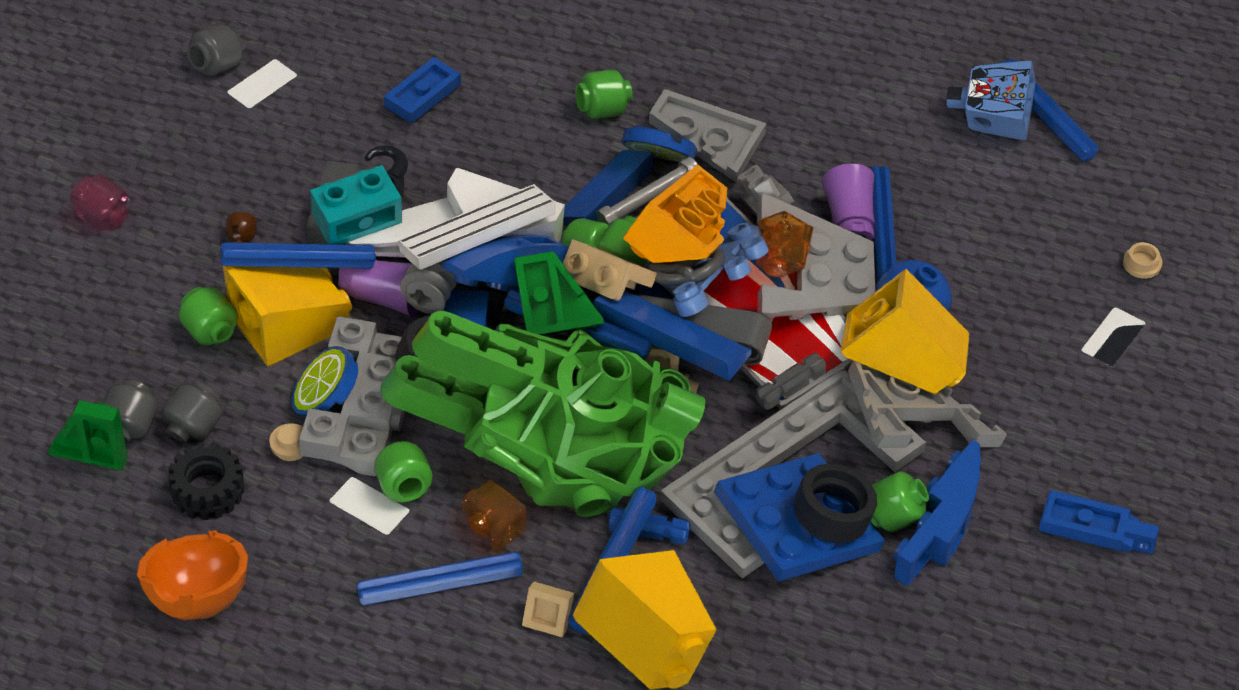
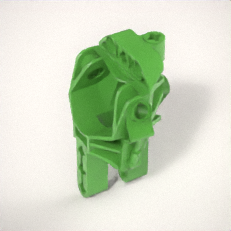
[380,311,705,517]

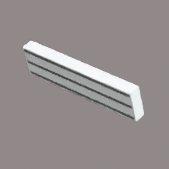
[398,184,556,270]

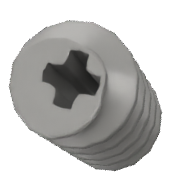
[400,261,457,314]

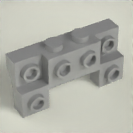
[299,316,404,477]

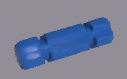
[608,507,690,544]

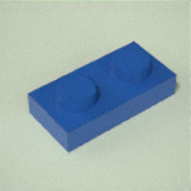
[384,57,461,124]

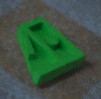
[48,400,128,470]

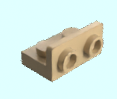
[563,239,657,301]

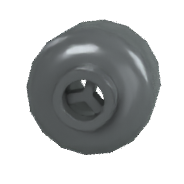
[187,24,243,76]
[103,380,158,443]
[161,381,222,444]

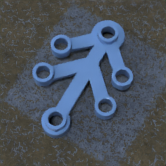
[664,223,769,317]

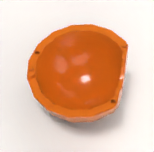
[137,530,248,620]

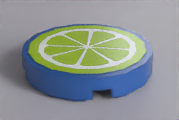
[621,126,697,162]
[292,346,358,419]

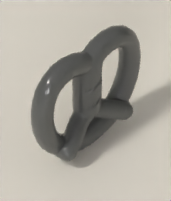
[647,248,725,286]

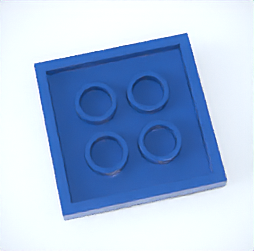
[714,453,885,582]

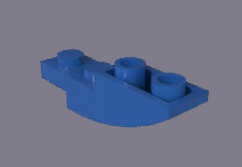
[441,235,569,291]
[893,440,981,586]

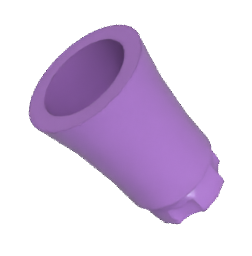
[822,164,875,241]
[337,260,419,317]

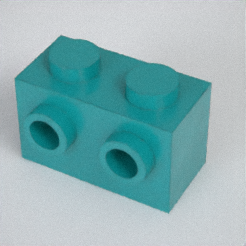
[310,165,402,245]

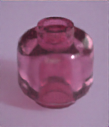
[70,174,129,231]

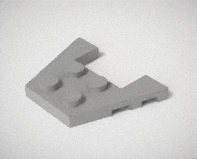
[757,193,875,322]
[848,361,1007,448]

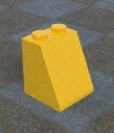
[223,266,352,367]
[841,269,969,394]
[573,550,717,690]

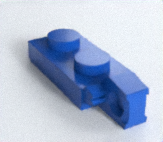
[1039,490,1159,554]

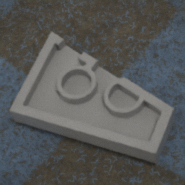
[649,89,766,182]

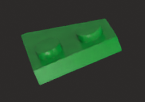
[514,251,604,336]

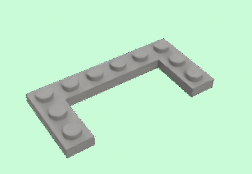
[660,369,926,579]

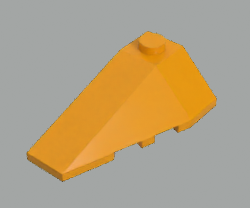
[623,164,727,263]

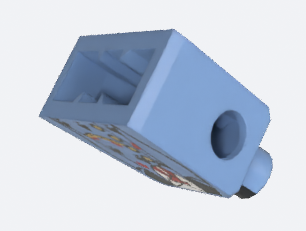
[947,61,1036,140]

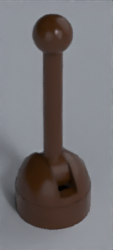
[226,212,257,243]

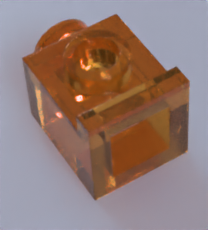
[756,210,814,277]
[461,479,527,555]

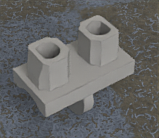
[738,165,794,217]

